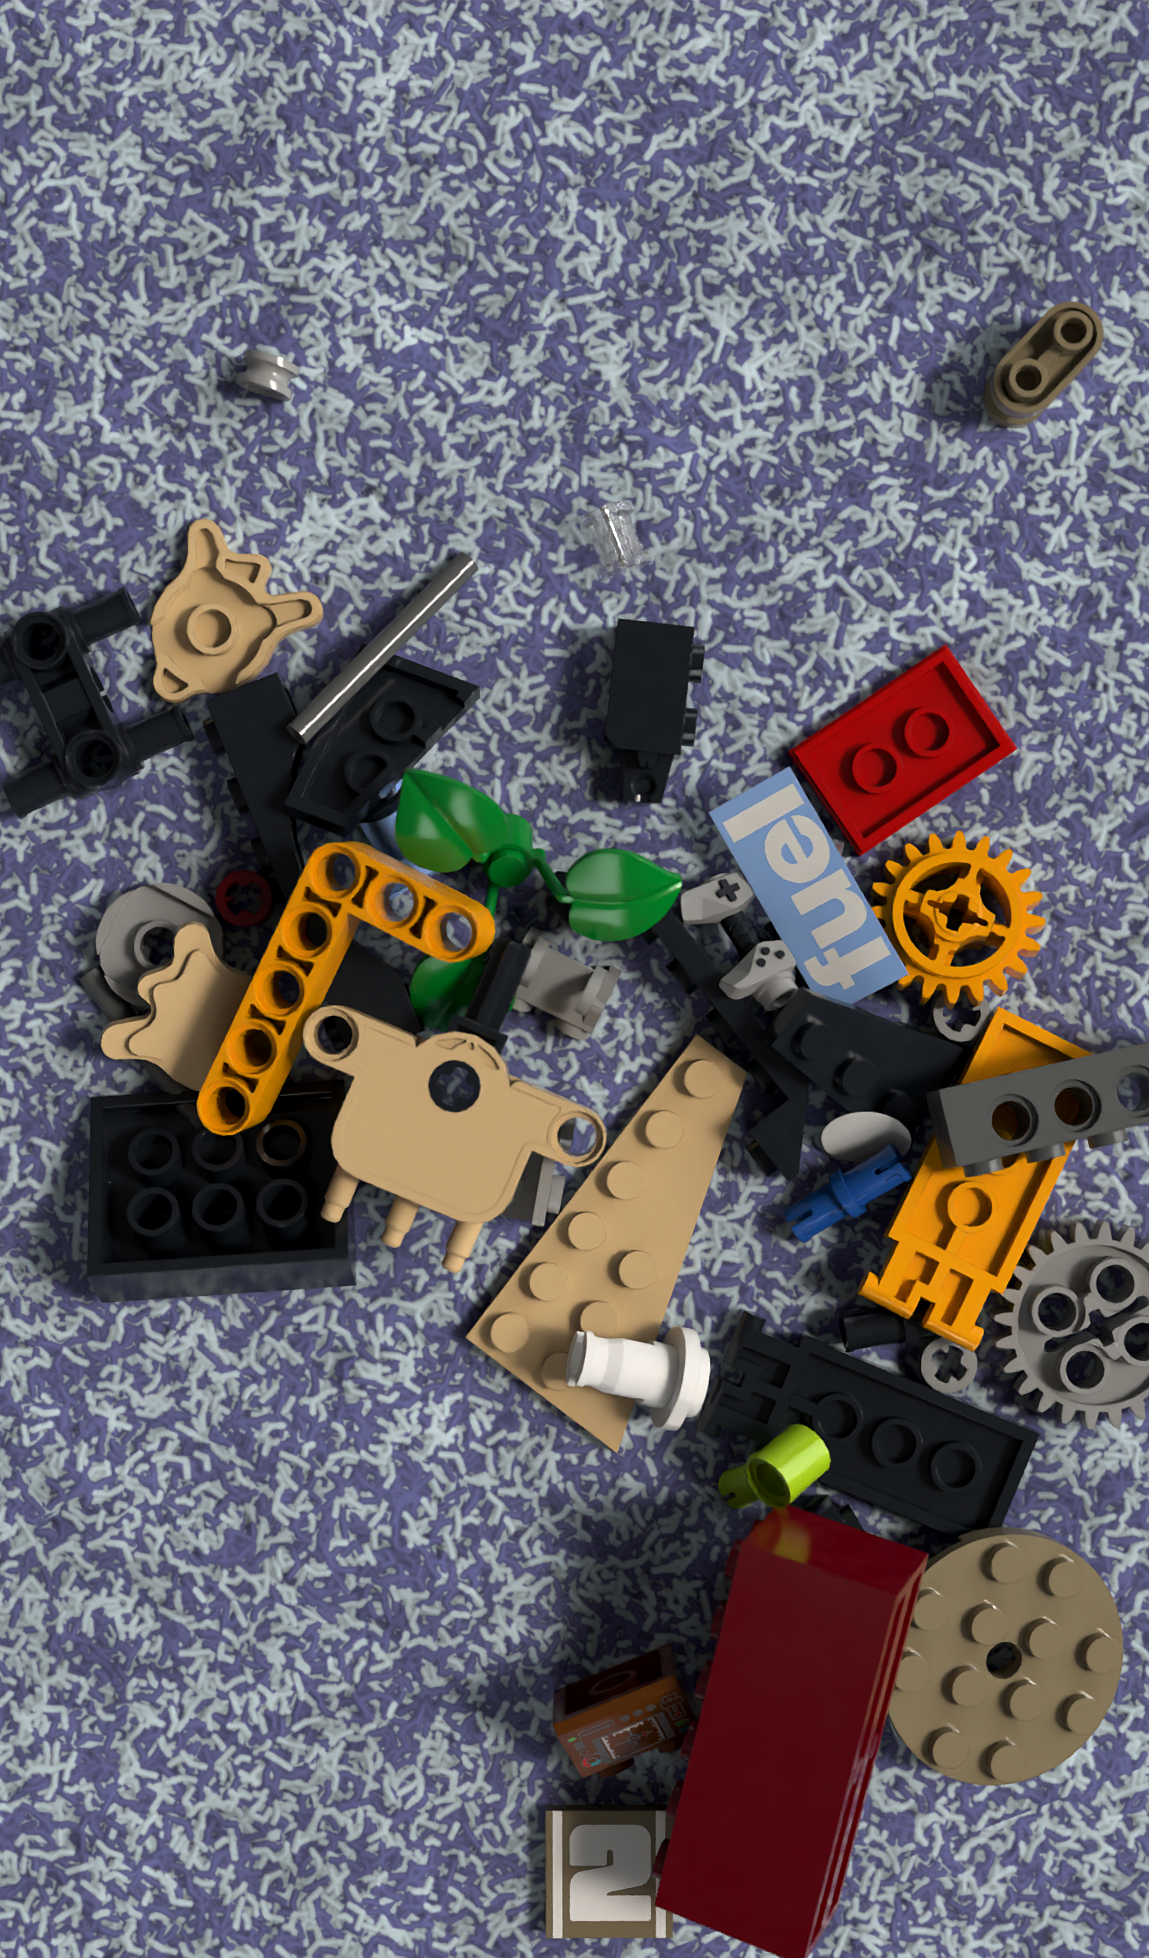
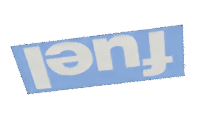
[708,766,909,1004]

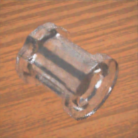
[578,500,652,581]

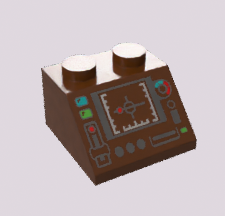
[552,1643,700,1778]

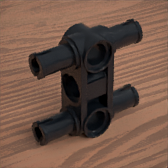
[0,586,195,819]

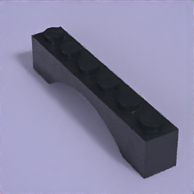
[202,672,425,1052]

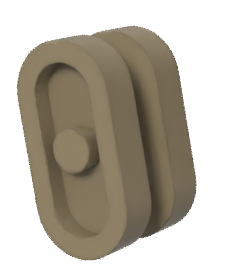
[983,301,1103,428]

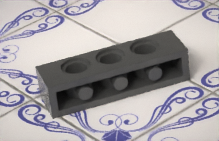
[925,1042,1149,1178]

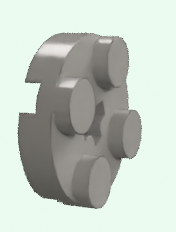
[95,883,226,1009]

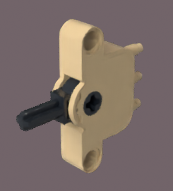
[303,937,607,1273]

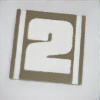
[545,1805,673,1938]

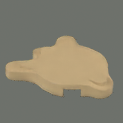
[150,519,324,704]
[101,921,273,1092]

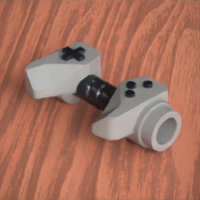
[676,872,799,1011]

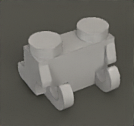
[512,926,622,1040]

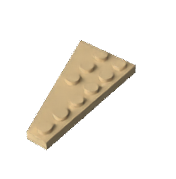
[465,1034,747,1453]

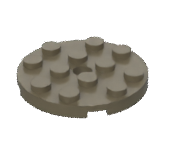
[887,1527,1123,1786]

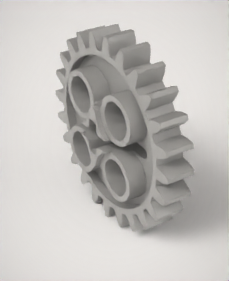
[990,1219,1149,1429]

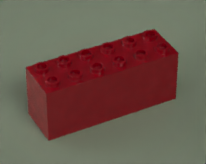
[652,1505,929,1958]

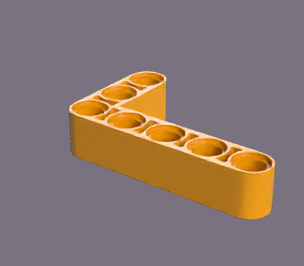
[197,841,495,1136]

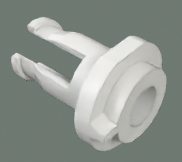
[566,1326,710,1431]

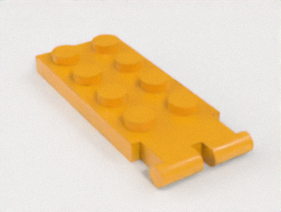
[857,1006,1094,1352]

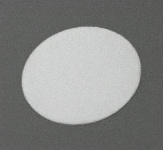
[821,1112,911,1163]

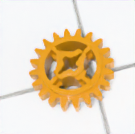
[870,831,1046,1010]

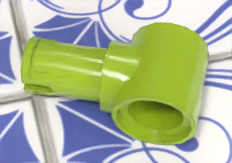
[718,1424,831,1509]

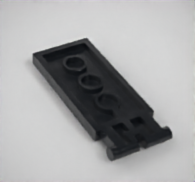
[695,1310,1040,1539]

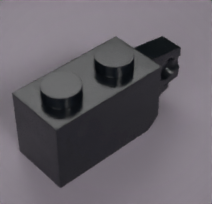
[604,618,705,805]

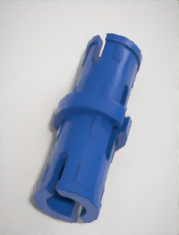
[783,1143,913,1244]

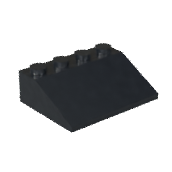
[87,1080,357,1303]

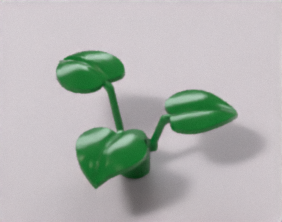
[395,767,682,1032]

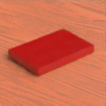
[787,644,1017,857]

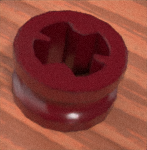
[215,870,276,927]

